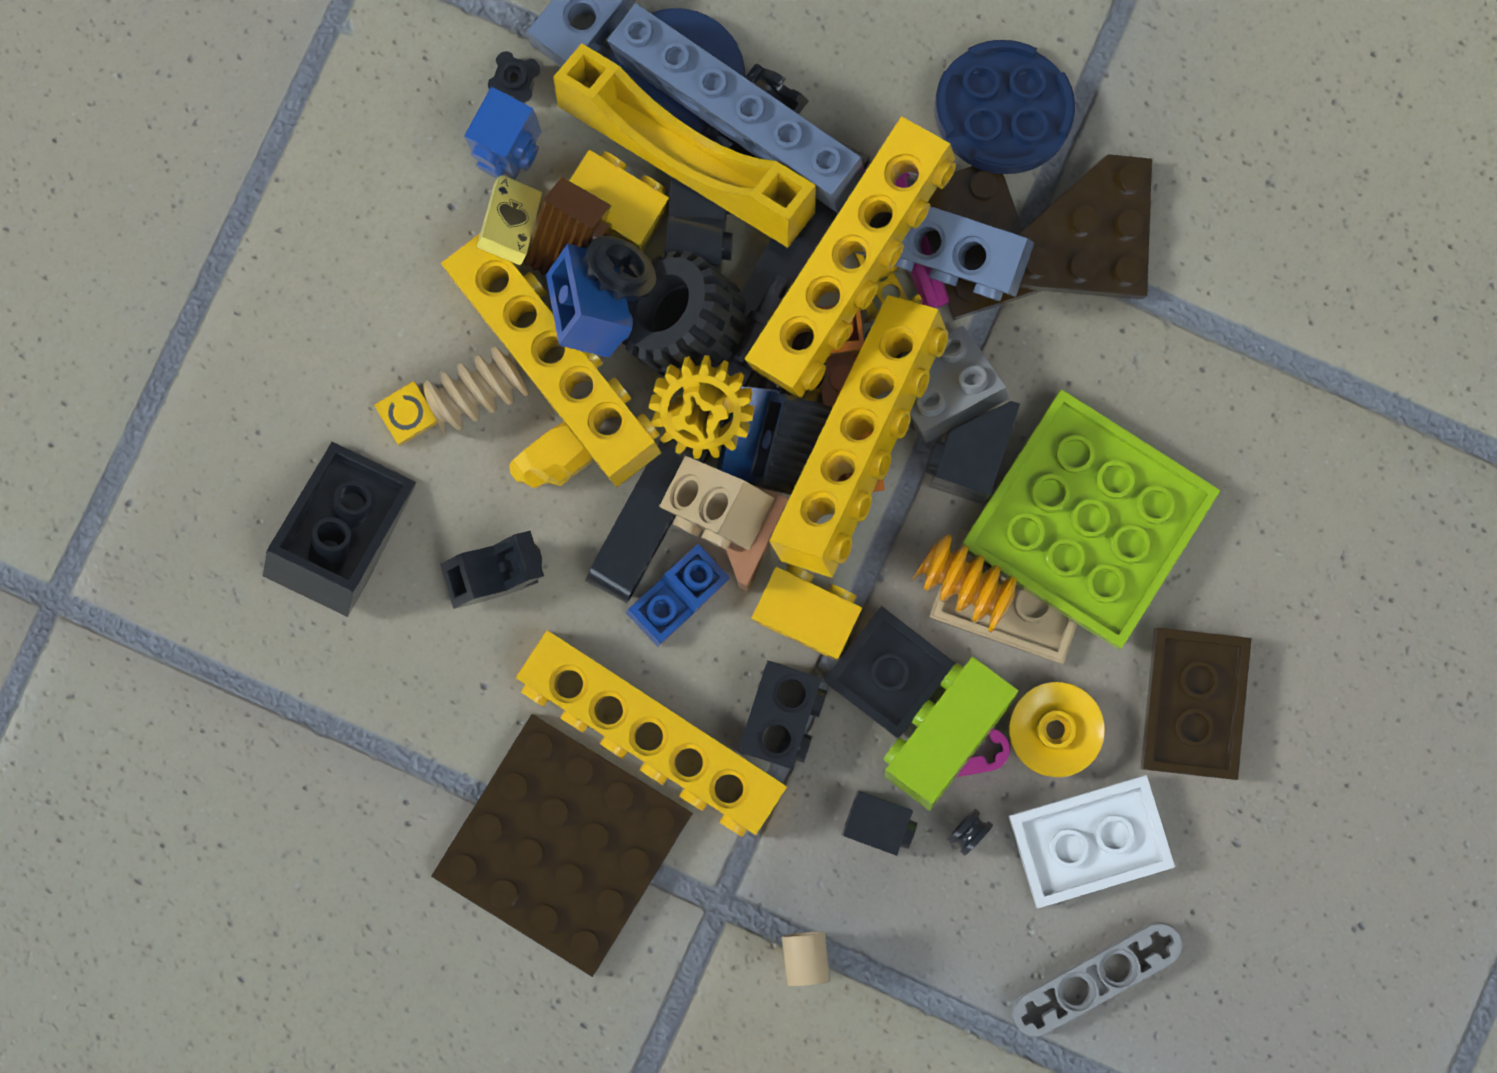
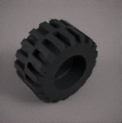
[621,251,746,377]

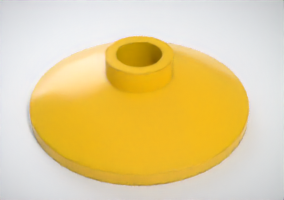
[1009,682,1105,777]

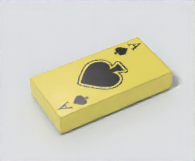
[477,175,542,265]

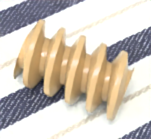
[423,346,530,436]

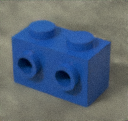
[464,86,542,180]
[546,244,633,358]

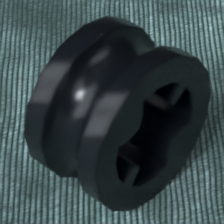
[947,809,993,856]

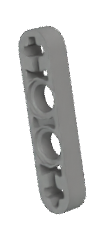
[1011,922,1182,1037]

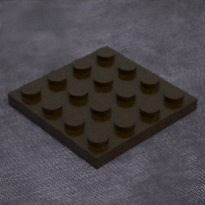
[431,714,693,977]

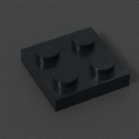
[823,606,956,739]

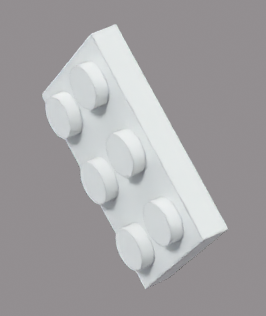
[1008,775,1175,908]

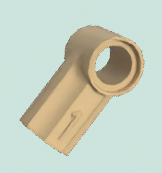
[782,931,830,986]

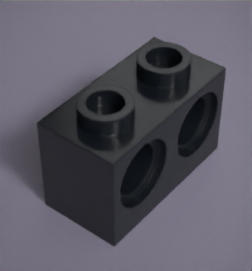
[738,660,827,769]

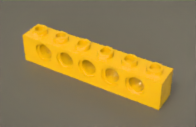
[745,116,956,398]
[440,232,661,488]
[769,295,948,578]
[515,630,787,837]

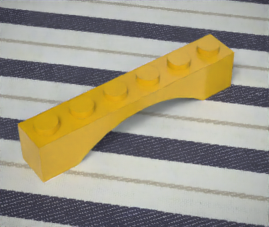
[553,43,816,248]

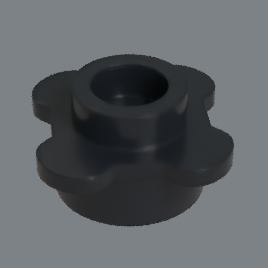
[488,51,540,103]

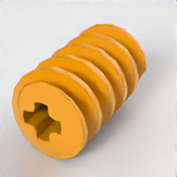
[911,534,1017,633]

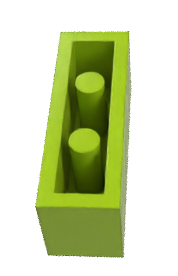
[883,656,1019,811]

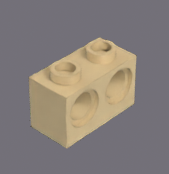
[659,456,775,550]

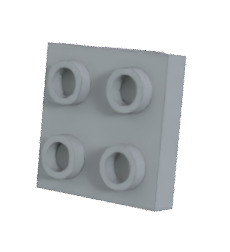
[909,326,1009,443]

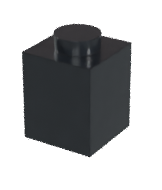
[841,790,918,856]

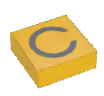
[374,381,438,446]

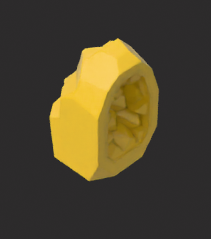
[509,422,594,489]

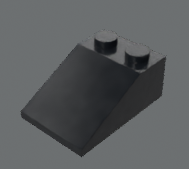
[263,442,416,617]

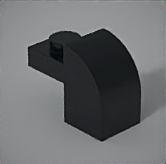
[440,531,544,609]

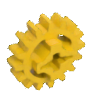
[649,355,755,459]

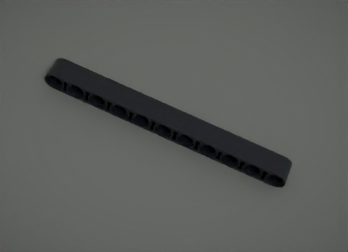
[585,137,870,603]

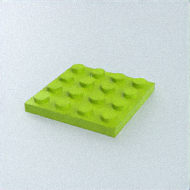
[960,389,1221,650]

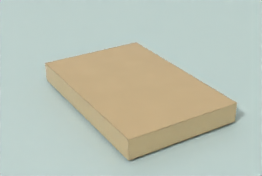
[929,529,1077,665]

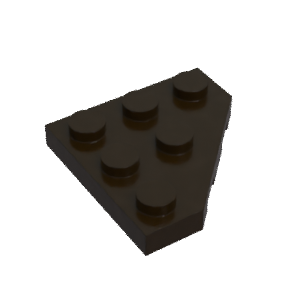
[1017,154,1152,299]

